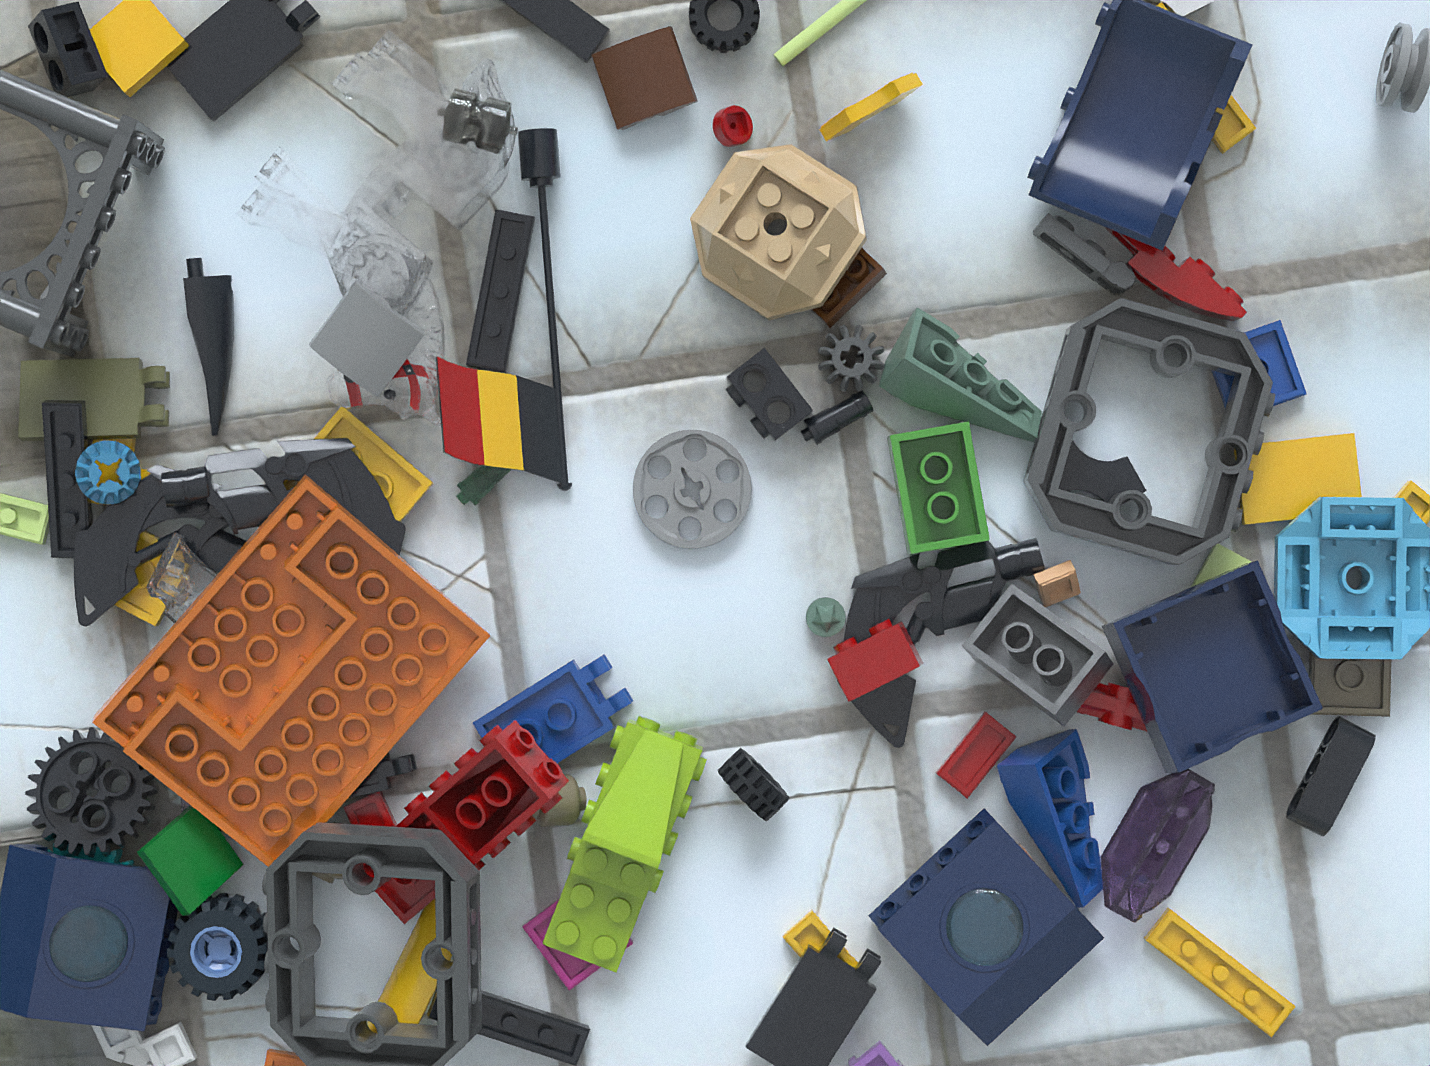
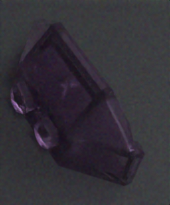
[1101,769,1215,923]

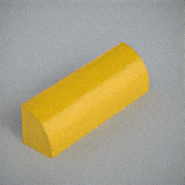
[367,899,452,1034]

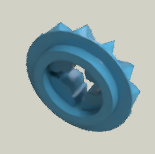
[75,441,141,504]

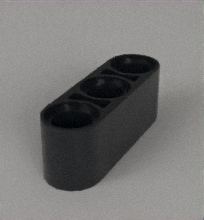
[1286,716,1376,836]

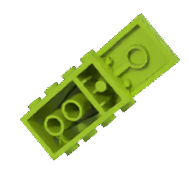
[542,716,707,972]

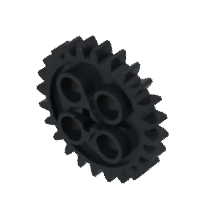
[25,727,158,858]

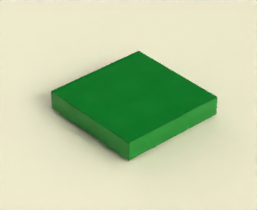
[137,805,244,916]

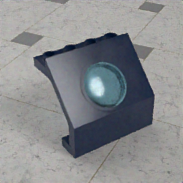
[868,808,1104,1046]
[0,844,178,1031]

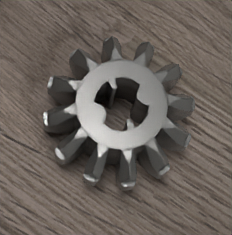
[818,325,885,392]

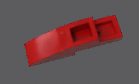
[1105,227,1247,321]

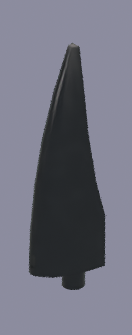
[183,258,234,436]

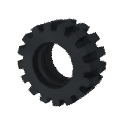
[689,0,760,53]
[718,748,790,821]

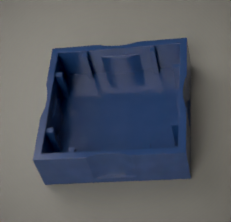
[1102,560,1323,773]

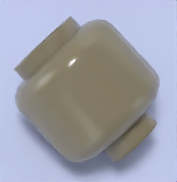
[533,774,587,827]

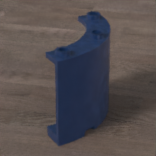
[1027,0,1253,251]

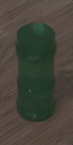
[456,465,512,506]

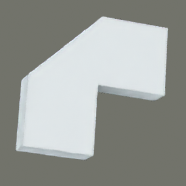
[91,1022,197,1066]

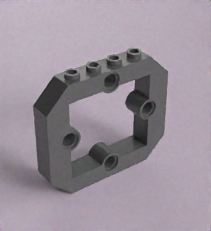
[1023,298,1275,565]
[262,822,482,1066]

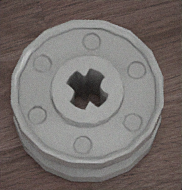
[1376,22,1430,113]

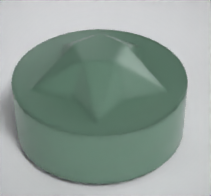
[806,597,846,637]

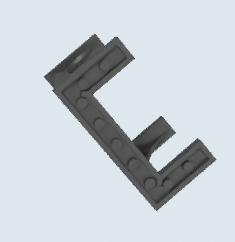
[0,69,165,357]

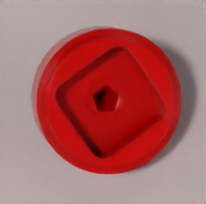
[713,105,753,147]

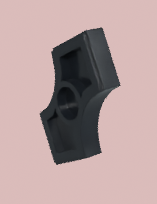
[1058,441,1147,505]

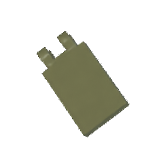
[18,358,170,441]

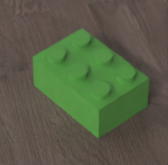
[887,421,990,554]

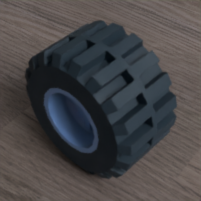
[167,893,268,1001]

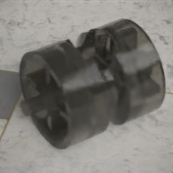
[437,88,518,154]

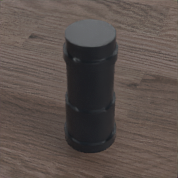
[800,390,874,445]

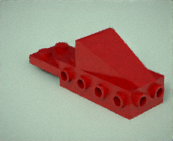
[363,720,569,925]

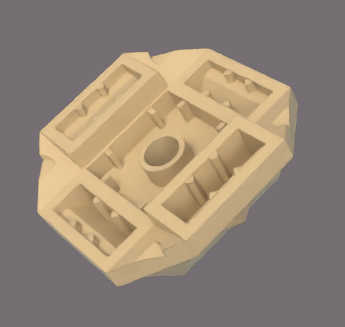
[690,144,867,321]

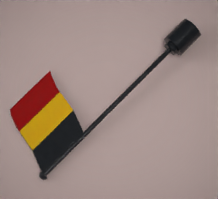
[436,128,572,491]

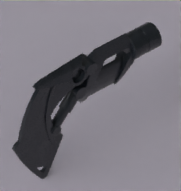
[161,438,406,556]
[74,464,260,627]
[837,538,1045,748]

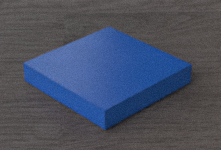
[1211,320,1307,408]

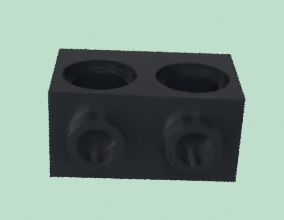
[28,1,108,97]
[725,347,813,441]

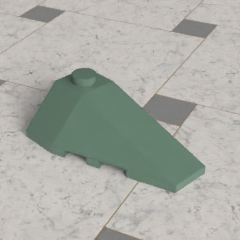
[879,307,1042,442]

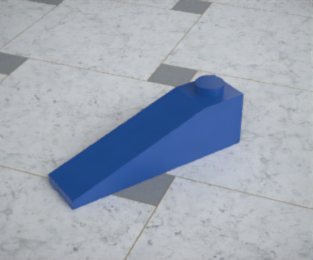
[997,729,1104,908]

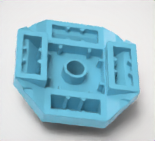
[1274,497,1430,660]

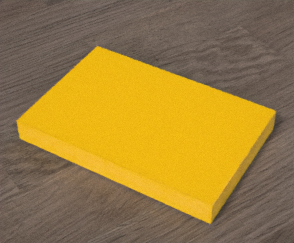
[1234,433,1362,525]

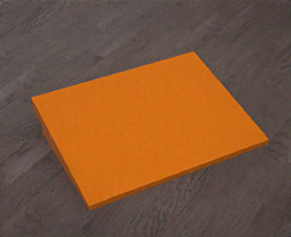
[92,474,490,867]

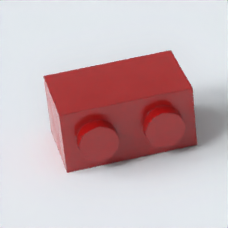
[827,619,923,702]

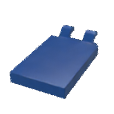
[472,654,634,763]

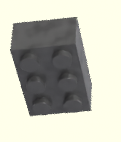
[962,583,1114,727]

